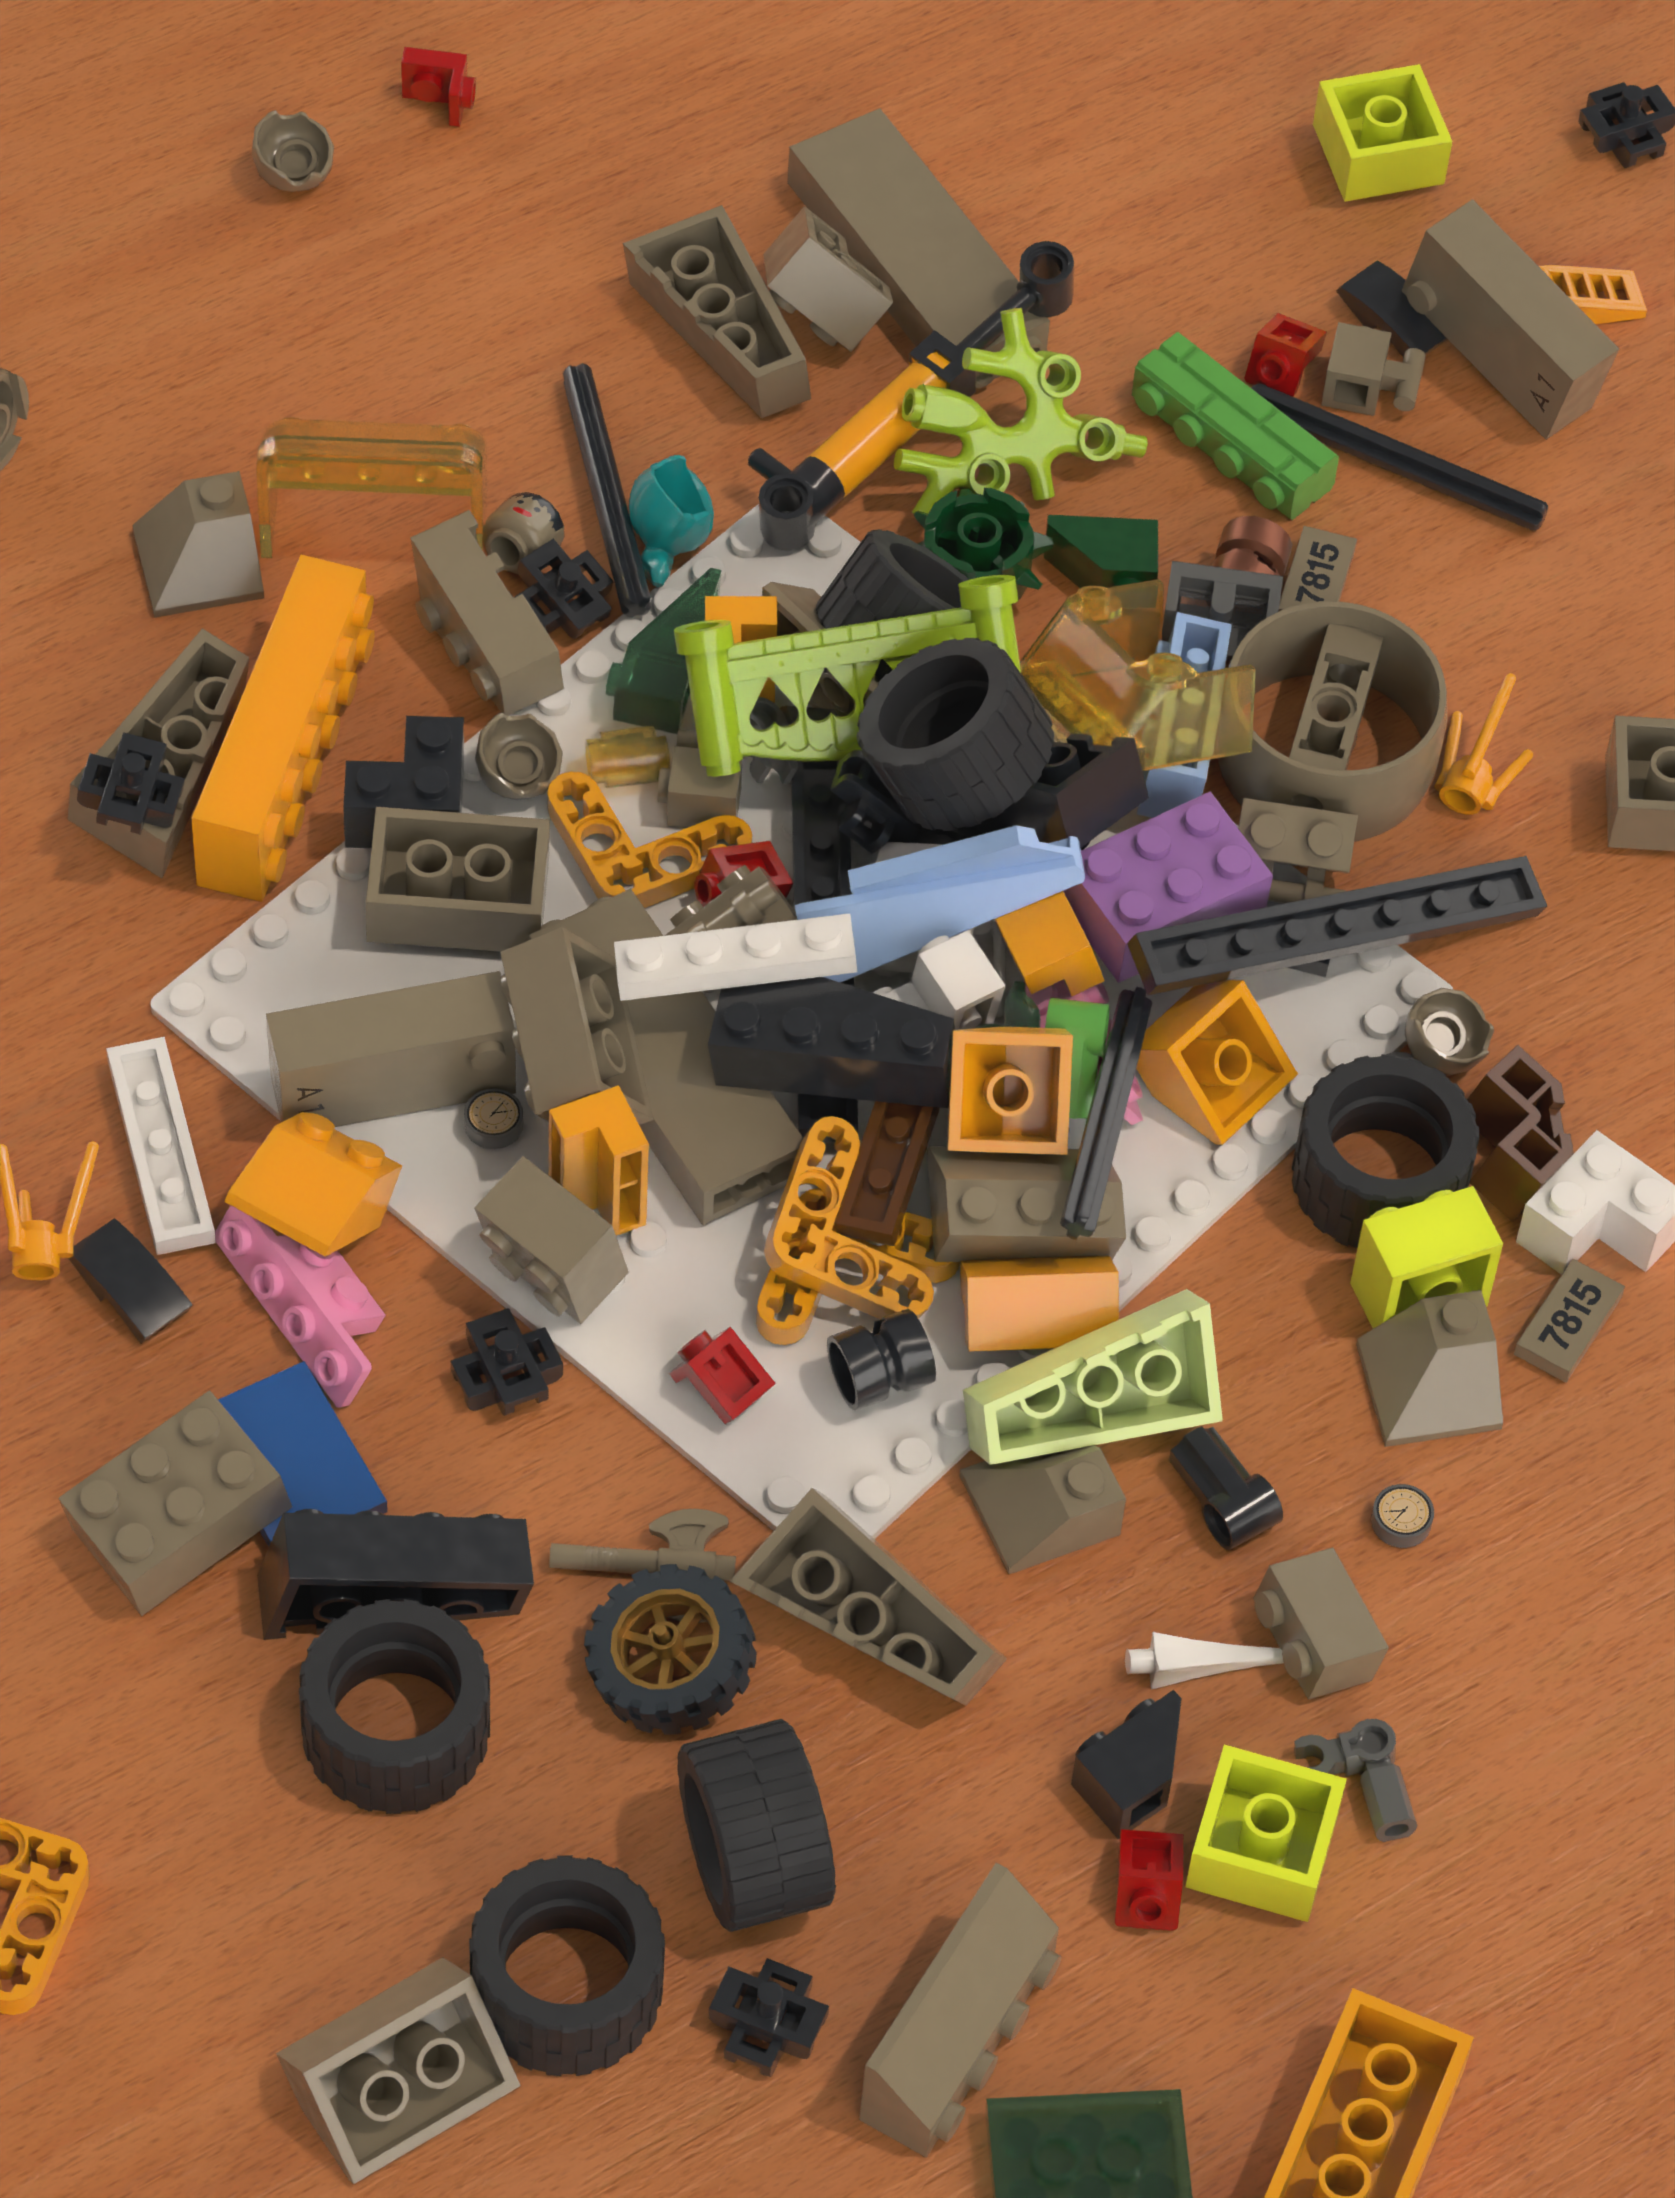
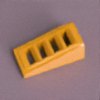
[1539,265,1647,324]

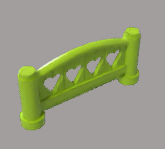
[674,575,1021,777]

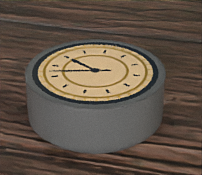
[464,1088,524,1149]
[1371,1484,1434,1548]

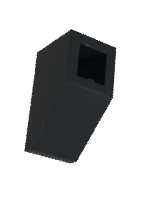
[1071,1690,1182,1839]

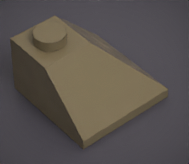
[132,471,264,618]
[1356,1290,1503,1447]
[959,1445,1126,1574]

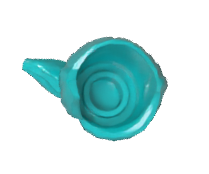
[629,455,714,587]

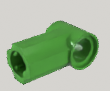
[1045,997,1110,1119]

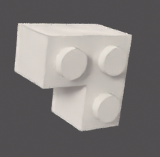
[873,930,1005,1030]
[1516,1130,1675,1275]

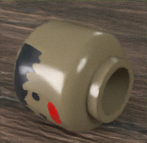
[482,492,565,575]

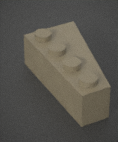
[623,205,811,418]
[68,628,249,878]
[730,1488,1007,1706]

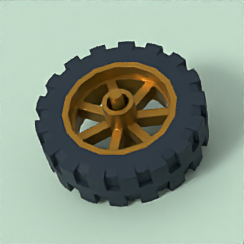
[584,1564,757,1735]

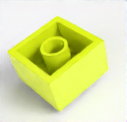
[1313,64,1452,202]
[1350,1186,1503,1329]
[1185,1744,1347,1922]

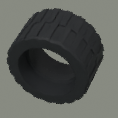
[816,529,969,679]
[857,638,1054,831]
[1292,1054,1479,1248]
[299,1599,490,1814]
[677,1719,836,1932]
[469,1855,665,2076]

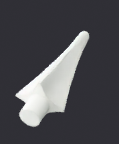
[1125,1632,1284,1690]

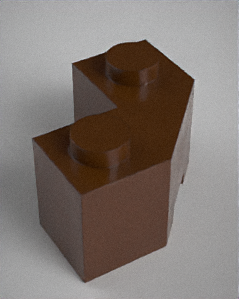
[1467,1045,1574,1222]

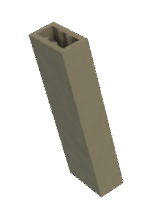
[787,108,1050,388]
[529,889,803,1225]

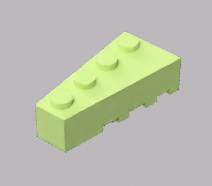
[963,1289,1223,1465]

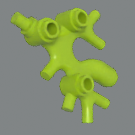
[894,308,1148,515]

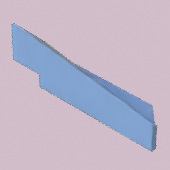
[795,825,1085,983]

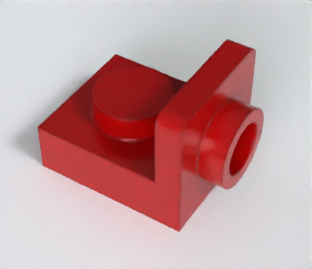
[401,47,476,127]
[1244,313,1327,397]
[694,841,793,907]
[669,1327,776,1424]
[1115,1829,1184,1931]

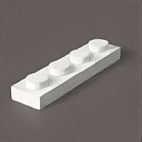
[614,913,858,1001]
[106,1037,216,1255]

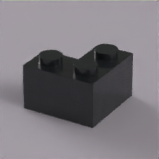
[343,716,464,849]

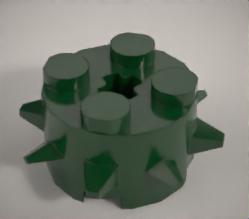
[913,488,1054,605]

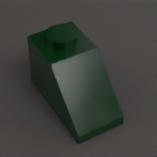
[1044,515,1158,607]

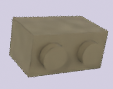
[1253,1547,1389,1700]

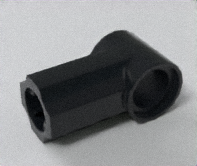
[1169,1426,1283,1550]

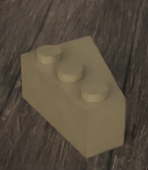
[410,510,564,716]

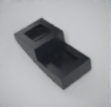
[1336,260,1448,358]
[68,1218,193,1344]

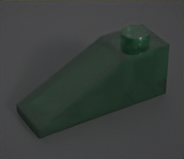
[606,568,722,734]

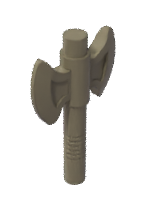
[549,1509,736,1623]

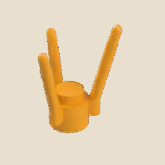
[1434,673,1533,815]
[0,1141,99,1280]

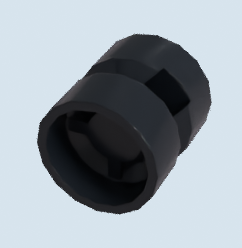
[827,1309,936,1411]

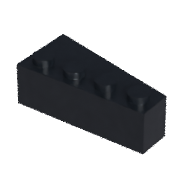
[972,733,1149,850]
[708,977,955,1109]
[257,1509,534,1640]

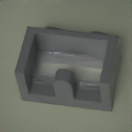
[1161,561,1283,661]

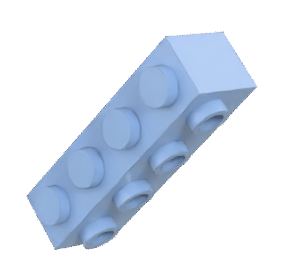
[1137,612,1232,818]

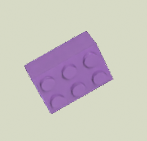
[1063,791,1273,983]

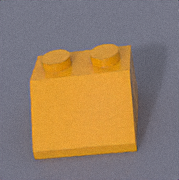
[1136,980,1298,1145]
[947,1027,1073,1155]
[225,1112,402,1257]

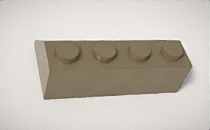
[859,1862,1062,2158]

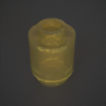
[585,725,670,789]

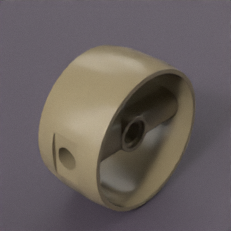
[1216,601,1448,842]

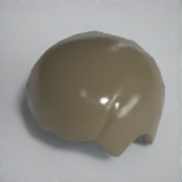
[252,110,334,192]
[475,713,563,800]
[1404,988,1494,1076]

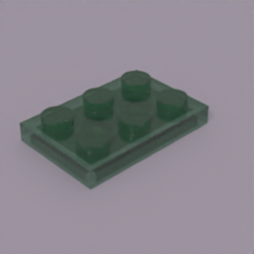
[985,2089,1193,2198]

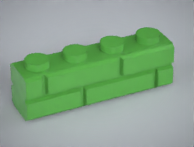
[1132,332,1339,520]

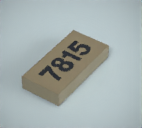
[1279,526,1357,611]
[1514,1259,1625,1383]

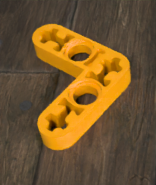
[547,771,753,908]
[764,1116,934,1320]
[756,1188,960,1345]
[0,1818,90,2015]

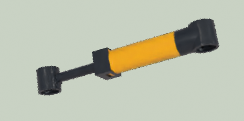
[748,241,1074,551]

